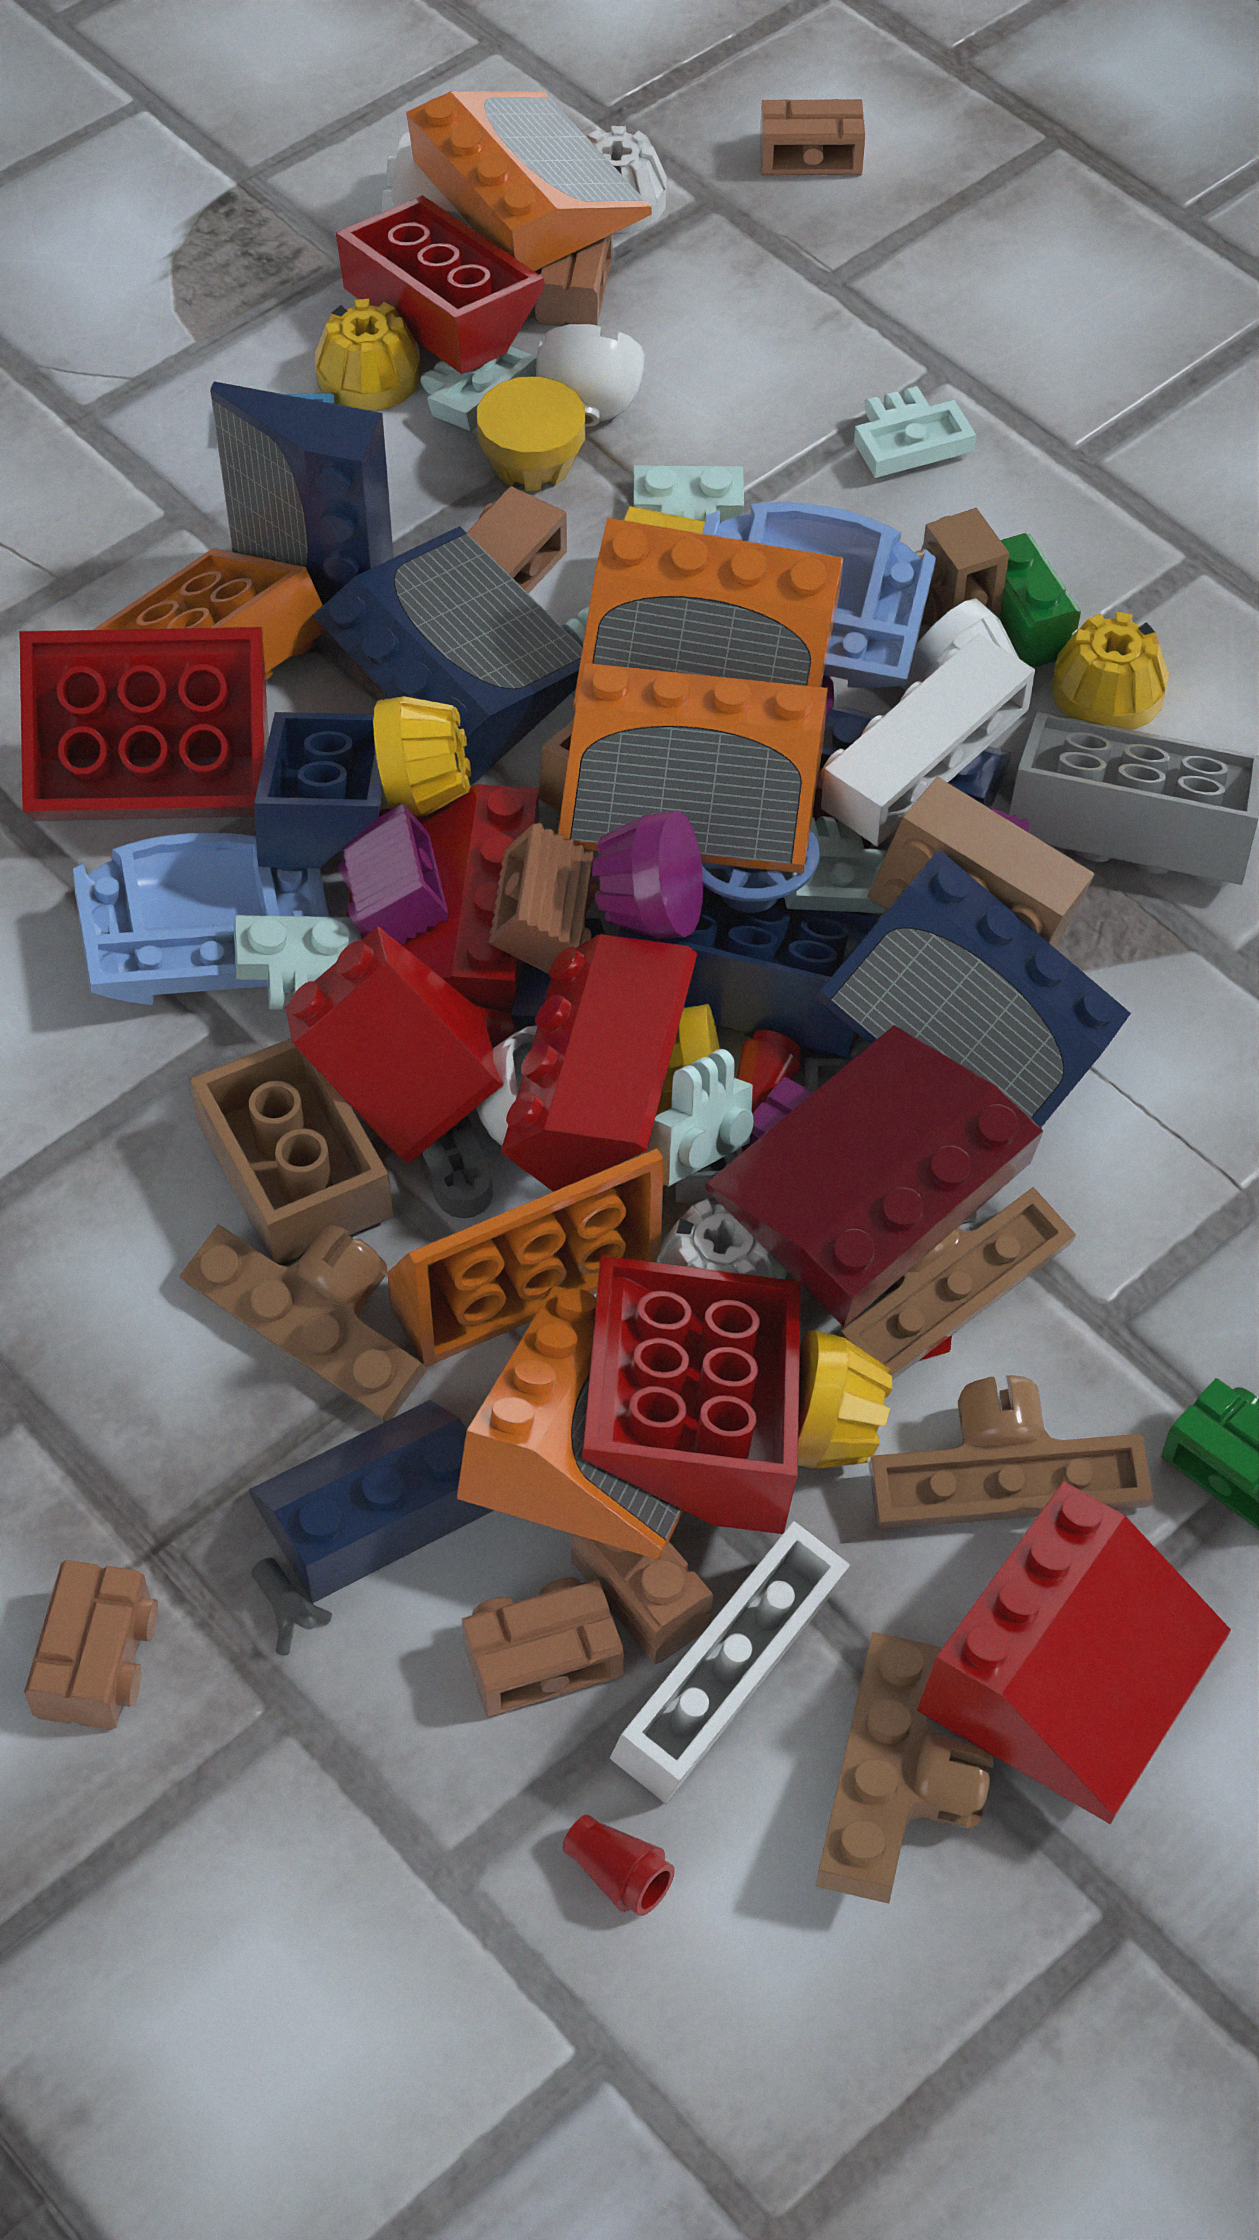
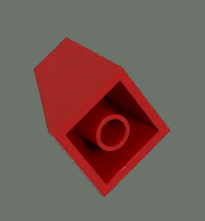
[285,926,503,1164]

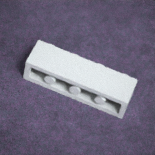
[821,633,1035,846]
[610,1521,850,1804]

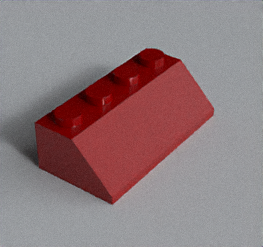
[336,195,545,374]
[501,934,697,1192]

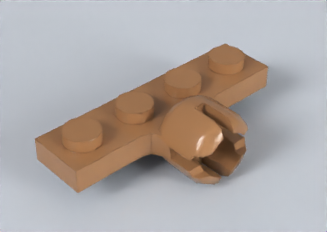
[838,1187,1076,1381]
[179,1224,428,1422]
[869,1375,1153,1530]
[816,1632,994,1904]

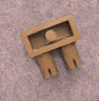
[915,507,1009,627]

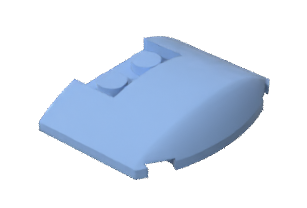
[702,502,936,688]
[73,832,329,1005]

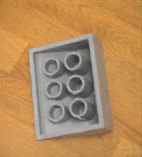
[1008,711,1259,886]

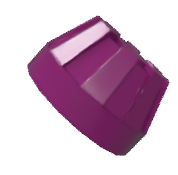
[592,811,703,939]

